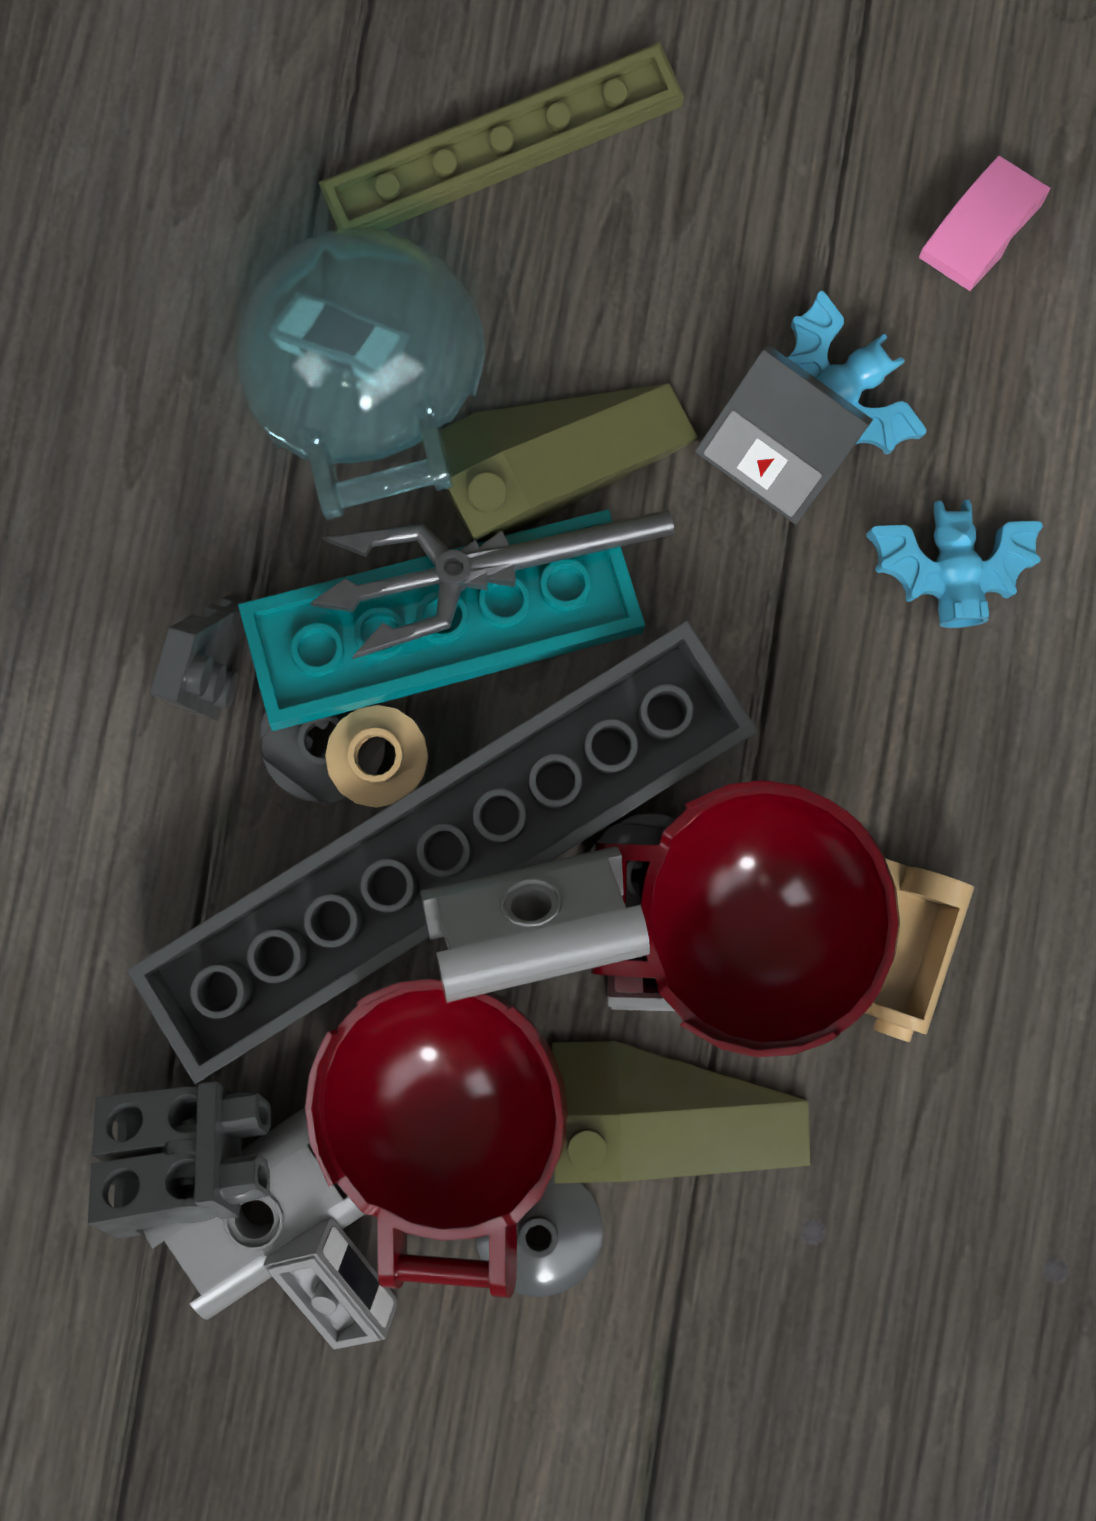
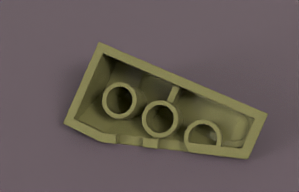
[420,383,698,543]
[552,1040,810,1183]

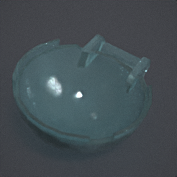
[236,227,485,520]

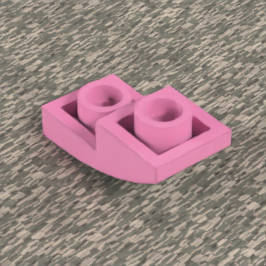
[919,156,1051,291]

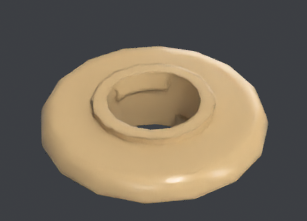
[325,705,428,808]

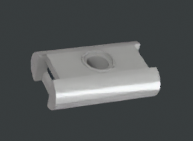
[420,846,650,1003]
[143,1107,365,1320]

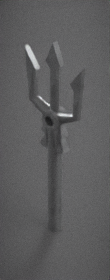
[310,509,674,659]

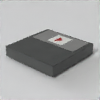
[695,345,873,525]

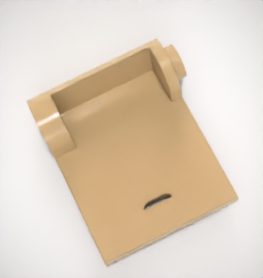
[865,858,975,1042]

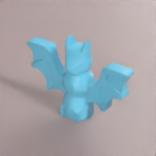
[787,291,927,454]
[866,500,1043,628]

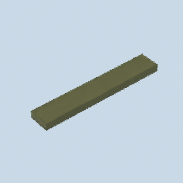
[319,42,684,246]

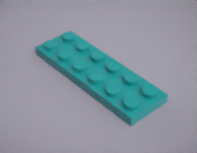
[238,509,645,732]

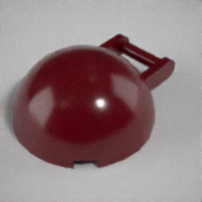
[591,780,900,1057]
[305,979,568,1298]

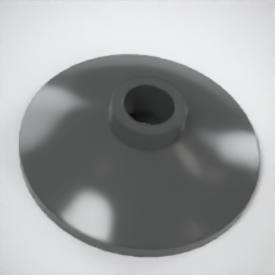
[475,1172,603,1297]

